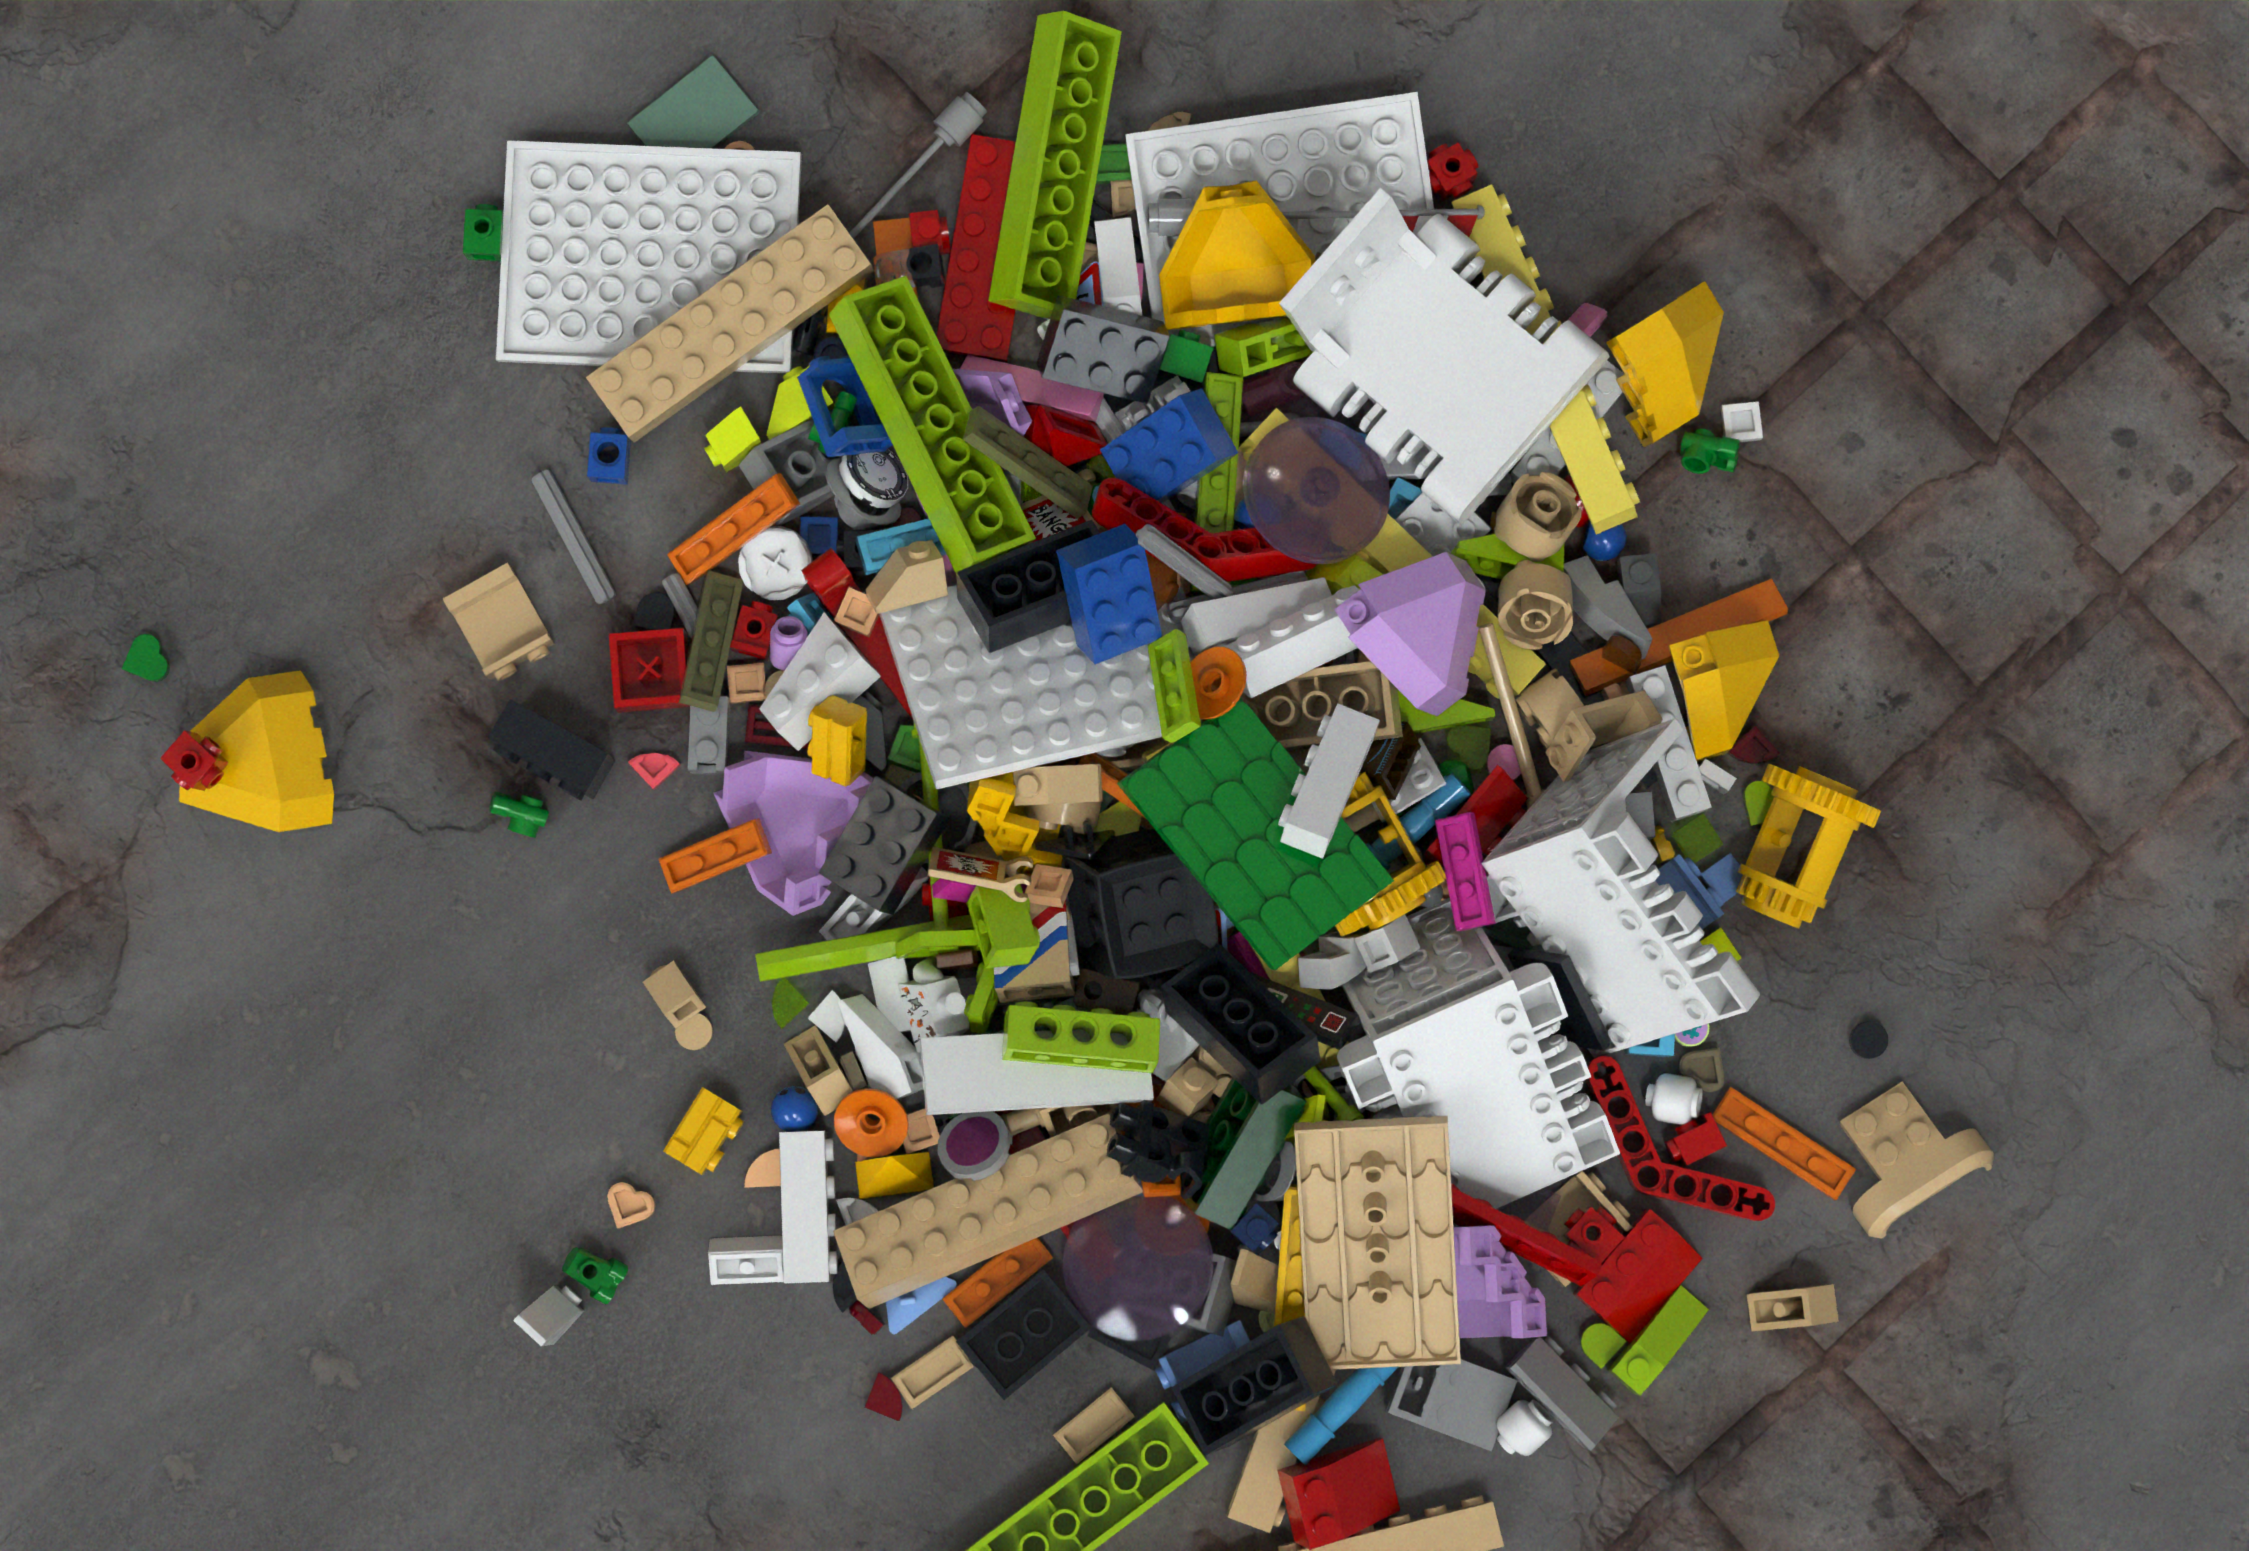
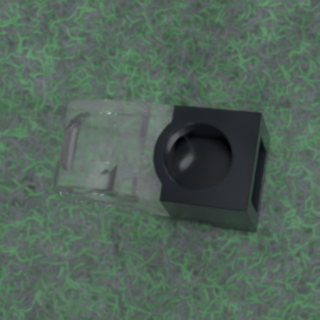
[873,244,946,288]

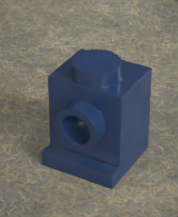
[1230,1203,1282,1256]

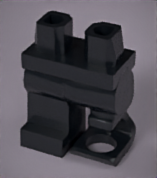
[1106,1100,1210,1199]

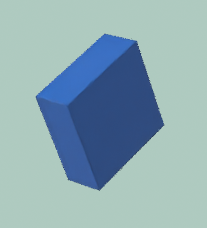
[800,517,838,556]

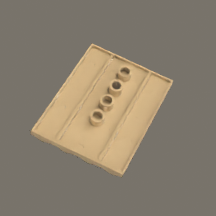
[1294,1116,1461,1370]

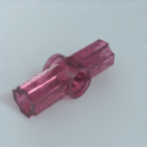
[1242,359,1307,418]

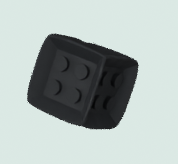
[1065,829,1218,979]

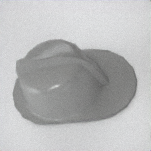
[825,458,901,530]
[1250,1141,1297,1202]

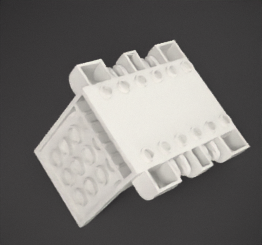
[1279,188,1610,526]
[1481,718,1760,1058]
[1337,898,1620,1226]

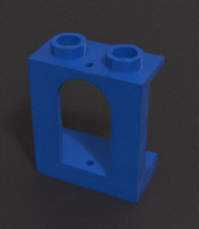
[797,355,893,457]

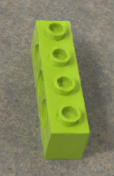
[1002,1001,1160,1073]

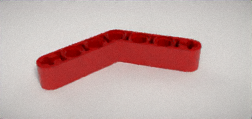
[1092,478,1327,582]
[1585,1056,1775,1221]

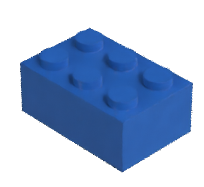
[1100,388,1238,504]
[1057,524,1162,664]

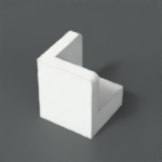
[1354,914,1420,973]

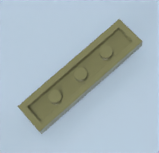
[963,406,1093,519]
[679,570,743,712]

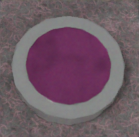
[937,1111,1012,1181]

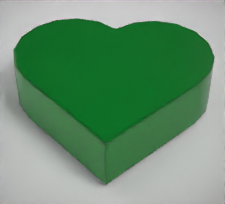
[122,634,170,682]

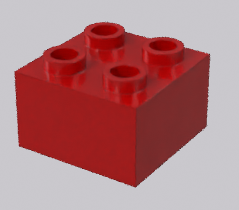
[609,628,690,713]

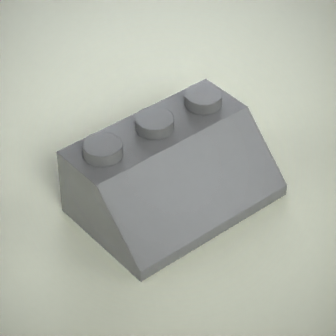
[1504,1336,1619,1451]

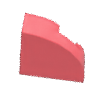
[628,753,681,790]

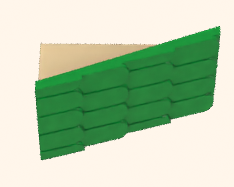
[1117,698,1394,970]

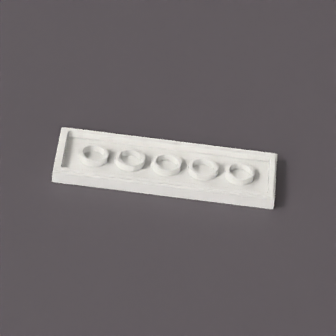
[919,1029,1154,1115]

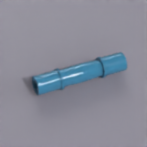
[1366,772,1472,869]
[1284,1367,1398,1465]

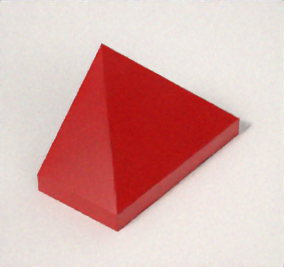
[1037,404,1107,466]

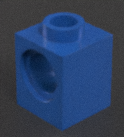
[587,427,631,485]

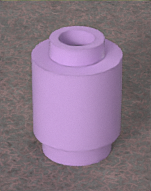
[770,616,808,671]

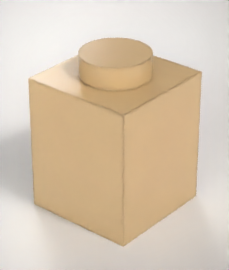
[643,961,706,1029]
[1156,1057,1219,1118]

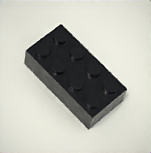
[957,520,1100,653]
[1161,943,1321,1105]
[1171,1316,1338,1456]

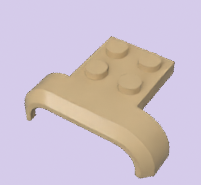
[1840,1081,1994,1239]

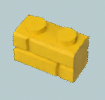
[807,695,867,787]
[663,1087,744,1175]

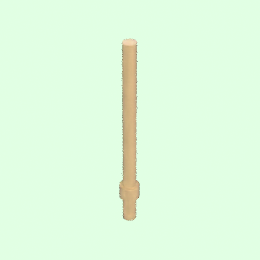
[1479,623,1545,809]

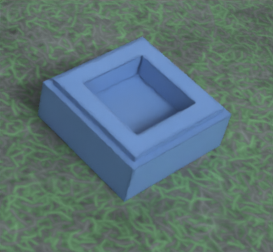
[1700,853,1743,903]

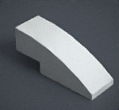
[1298,925,1369,989]

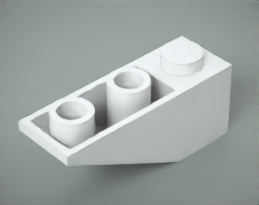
[838,994,924,1100]

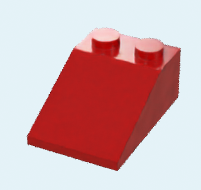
[1277,1437,1400,1550]

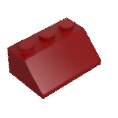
[1422,764,1528,882]
[1573,1209,1703,1344]

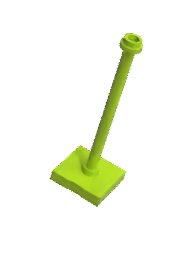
[895,723,980,959]

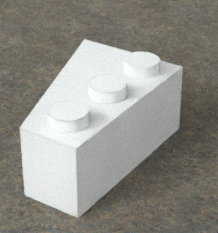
[759,612,881,751]

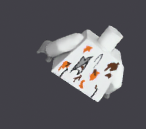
[898,957,970,1053]

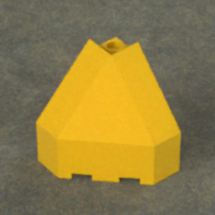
[1159,180,1316,330]
[1606,281,1724,447]
[1668,620,1780,763]
[179,670,334,832]
[967,757,1077,878]

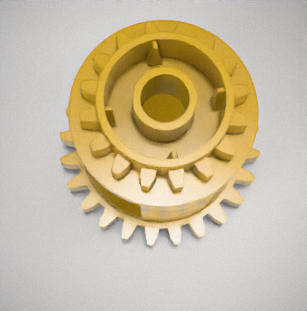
[1736,764,1881,929]
[1335,772,1446,937]

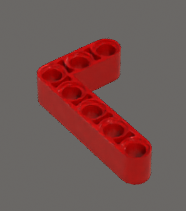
[801,548,913,719]

